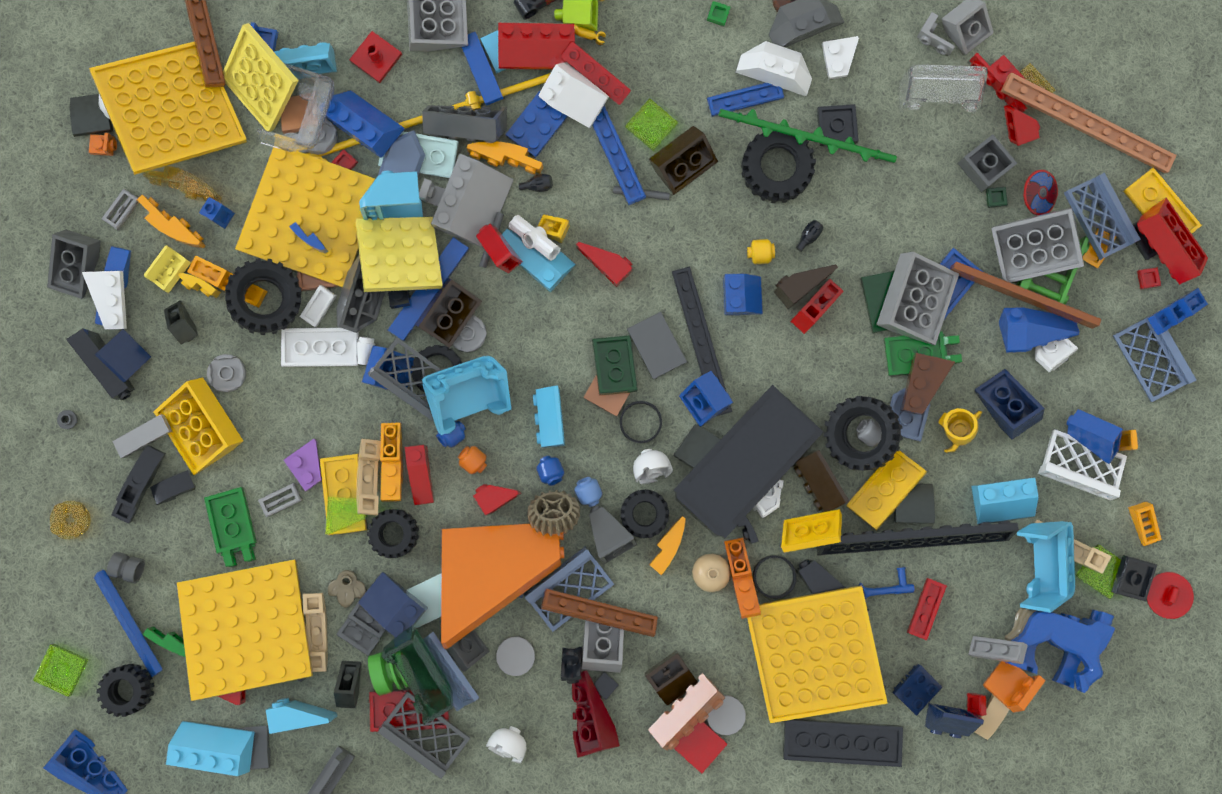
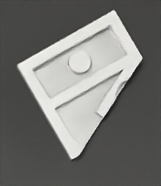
[822,36,859,80]

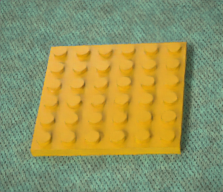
[89,42,247,175]
[235,143,375,288]
[177,559,313,701]
[747,585,888,723]

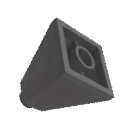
[589,506,637,564]

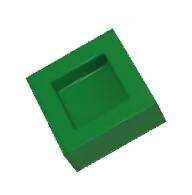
[707,1,731,26]

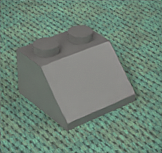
[941,0,994,55]

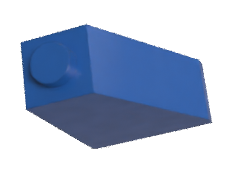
[1066,409,1123,464]

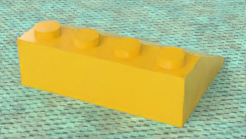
[153,377,243,475]

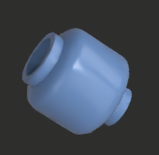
[574,477,603,507]

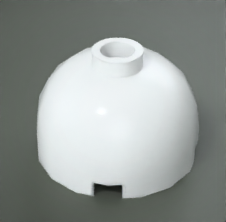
[633,449,673,484]
[486,726,527,763]

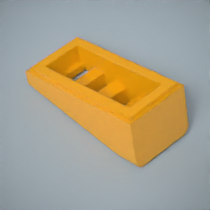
[1119,430,1138,451]
[1128,502,1162,546]

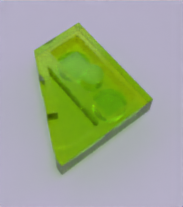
[325,497,367,534]

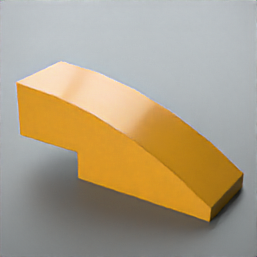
[649,516,686,575]

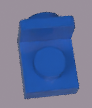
[199,197,235,229]

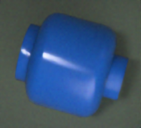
[436,421,466,448]
[536,456,564,486]

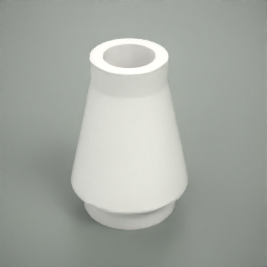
[356,337,375,365]

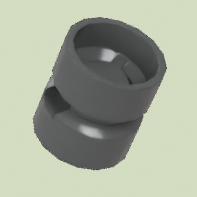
[107,552,145,584]

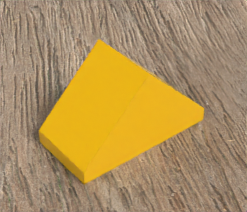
[537,214,570,243]

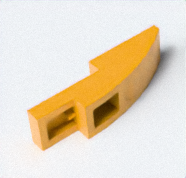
[467,141,543,174]
[137,195,206,248]
[380,423,403,502]

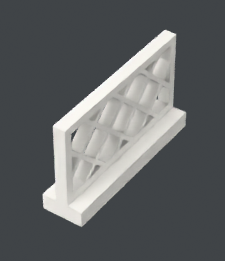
[1038,429,1127,501]

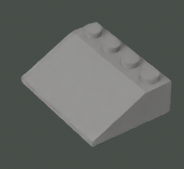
[407,0,468,52]
[431,154,514,248]
[991,207,1084,282]
[877,252,959,345]

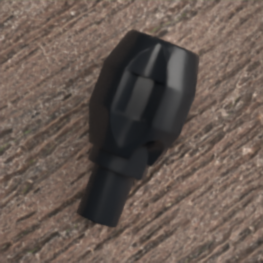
[519,174,553,192]
[796,220,823,252]

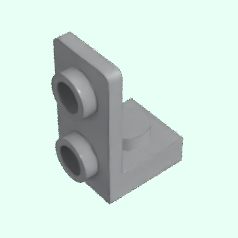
[917,12,955,55]
[419,178,445,207]

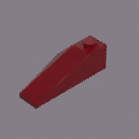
[572,670,620,758]

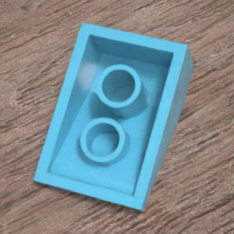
[266,698,337,734]

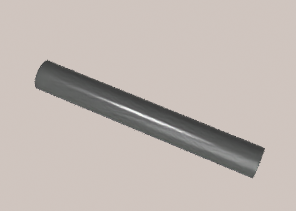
[613,186,670,200]
[479,212,504,268]

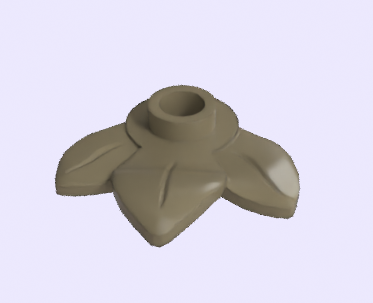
[328,570,367,608]

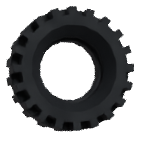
[741,131,816,203]
[225,258,302,335]
[824,396,903,471]

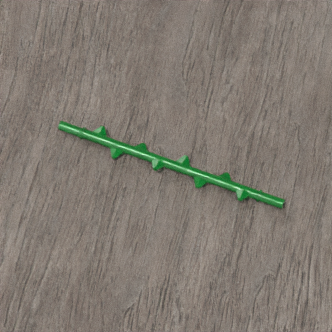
[719,109,897,163]

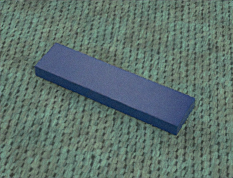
[707,83,784,117]

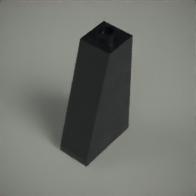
[66,328,135,400]
[796,559,869,611]

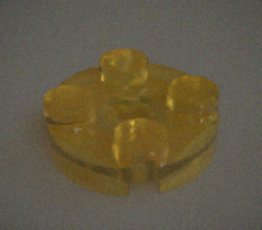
[50,501,91,539]

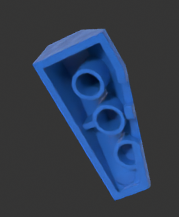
[999,307,1080,353]
[43,729,127,794]

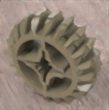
[528,490,580,537]

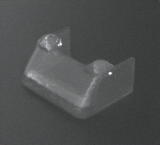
[257,63,335,152]
[899,65,988,115]

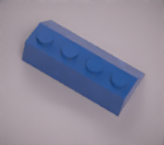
[319,90,404,158]

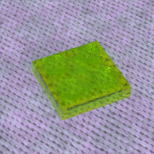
[625,98,678,151]
[33,644,88,697]

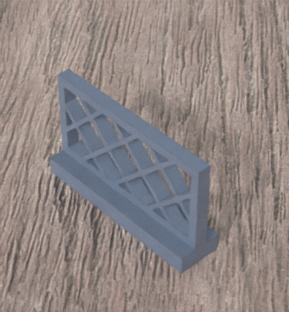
[1064,173,1141,260]
[1113,313,1196,402]
[524,546,614,632]
[413,632,479,711]

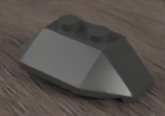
[769,0,844,47]
[336,255,385,333]

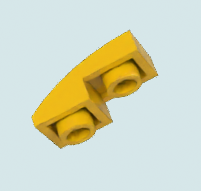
[178,273,221,298]

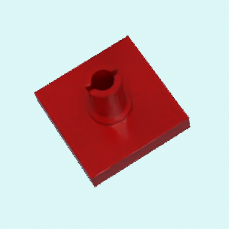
[349,31,402,83]

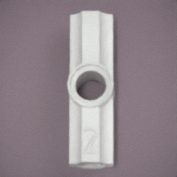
[509,215,561,261]

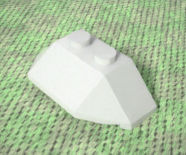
[736,41,812,96]

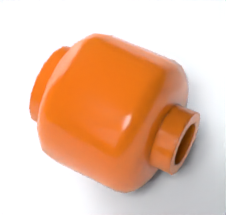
[458,446,487,474]

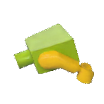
[554,0,606,45]

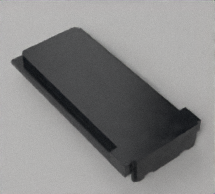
[673,385,823,539]

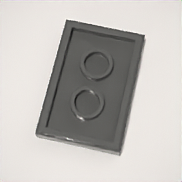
[627,312,687,380]

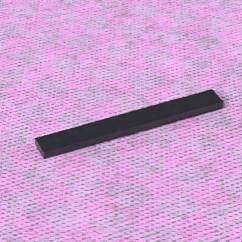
[672,266,732,416]

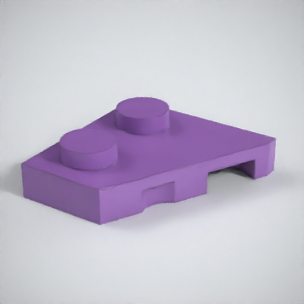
[284,439,322,491]

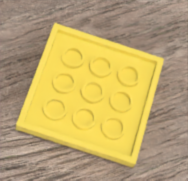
[223,23,299,133]
[356,217,443,292]

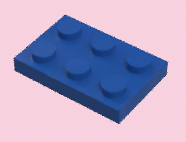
[505,91,568,158]

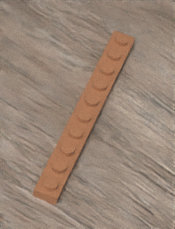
[1001,73,1177,173]

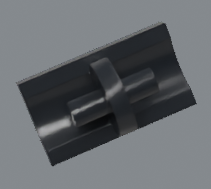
[561,647,583,684]

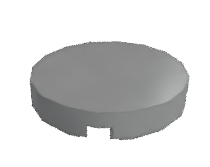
[299,118,338,155]
[452,315,487,352]
[207,354,246,392]
[496,636,535,676]
[707,695,746,735]

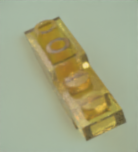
[143,165,222,201]

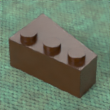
[900,353,955,415]

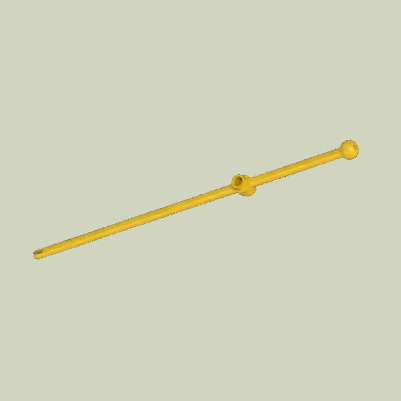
[306,73,551,157]

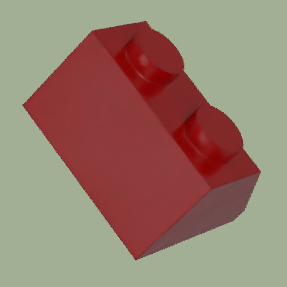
[473,484,521,515]

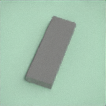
[113,414,172,458]
[968,636,1028,664]

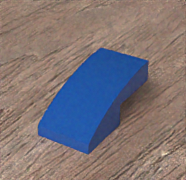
[289,222,328,254]

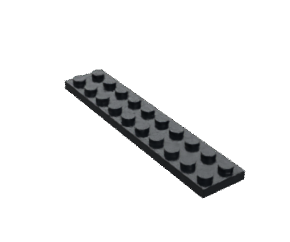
[816,521,1019,556]

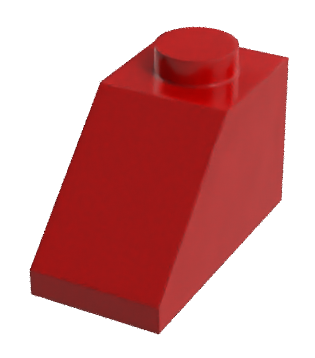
[1004,105,1040,146]

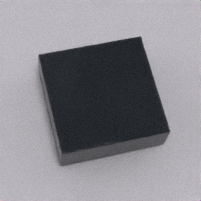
[594,671,619,700]

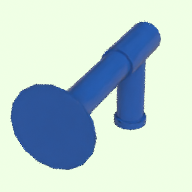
[859,567,914,599]

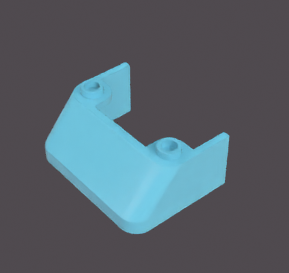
[359,171,423,220]
[1017,521,1075,613]

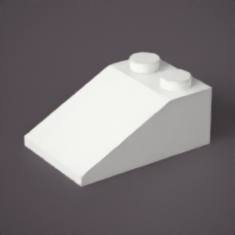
[538,62,609,128]

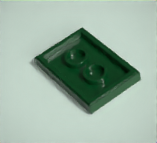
[860,271,894,333]
[592,335,638,396]

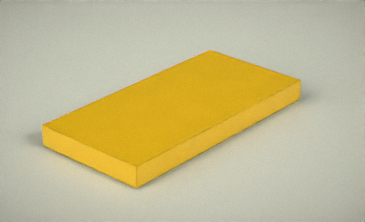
[1123,167,1202,233]
[846,450,927,531]
[320,454,367,535]

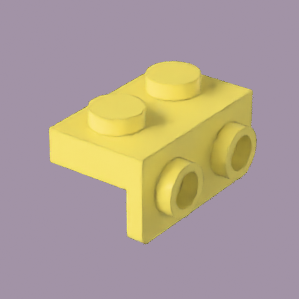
[144,245,191,293]

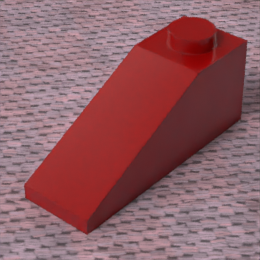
[576,242,633,287]
[790,279,844,334]
[405,445,434,505]

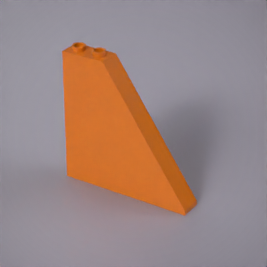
[441,524,565,649]

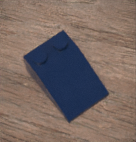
[975,369,1045,440]
[358,572,428,641]
[925,703,984,738]

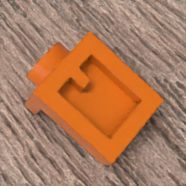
[89,133,117,156]

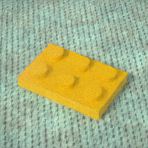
[781,509,842,553]

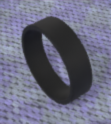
[620,401,662,443]
[753,555,797,599]

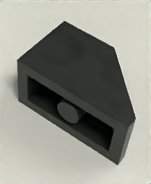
[164,300,198,345]
[334,661,361,708]

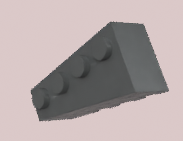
[422,105,507,143]

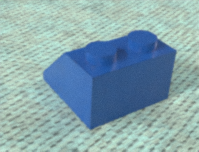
[723,274,763,315]
[362,346,414,390]
[679,371,733,427]

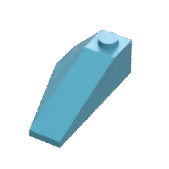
[502,229,576,293]

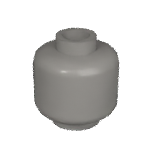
[856,418,882,447]

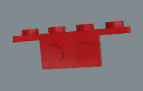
[561,42,631,105]
[970,53,1027,112]

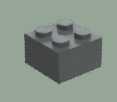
[957,134,1017,192]

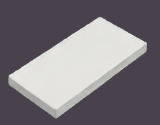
[281,328,359,367]

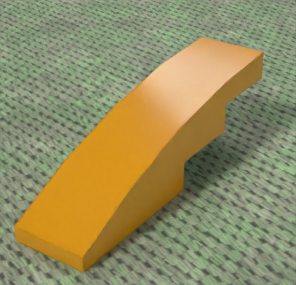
[187,256,268,308]

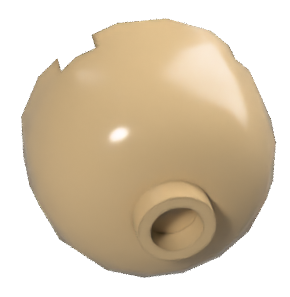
[692,553,731,592]

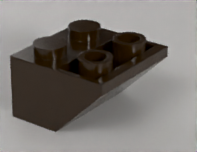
[645,651,698,706]

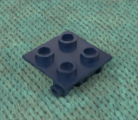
[892,664,942,716]

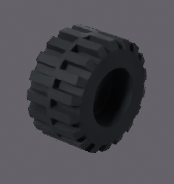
[620,489,669,538]
[367,509,419,558]
[96,664,155,717]

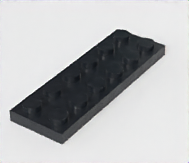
[783,719,903,767]

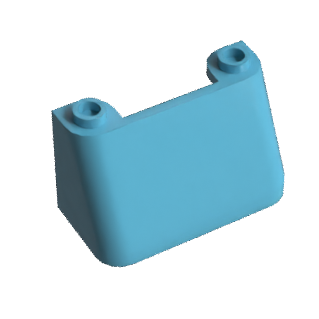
[422,356,512,435]

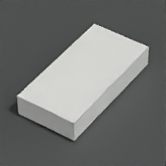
[300,285,337,327]

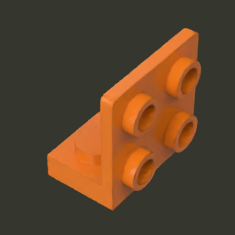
[983,661,1046,713]

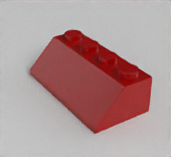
[498,23,575,69]
[1137,197,1208,285]

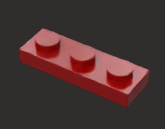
[907,578,947,640]

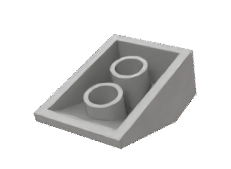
[582,620,624,673]

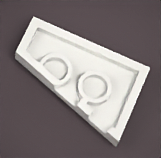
[82,271,127,329]

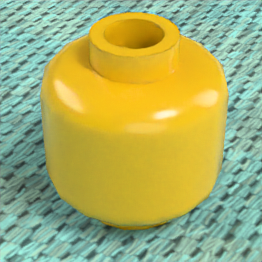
[747,239,775,265]

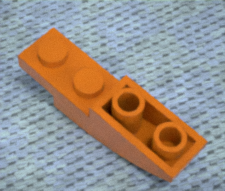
[724,538,761,619]

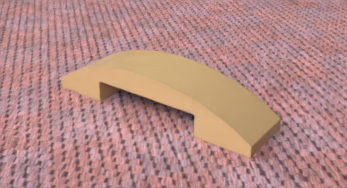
[356,439,381,515]
[1035,520,1112,574]
[303,593,328,672]
[974,671,1025,740]

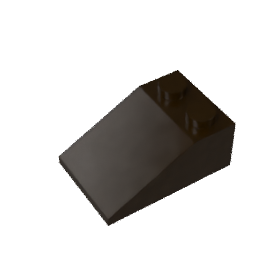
[774,264,838,309]

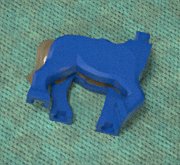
[1005,608,1115,693]

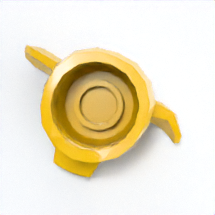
[938,408,982,453]

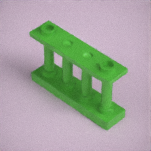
[1017,236,1090,304]

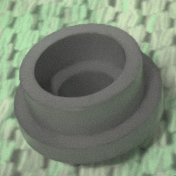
[57,410,77,429]

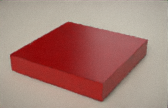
[674,722,727,774]

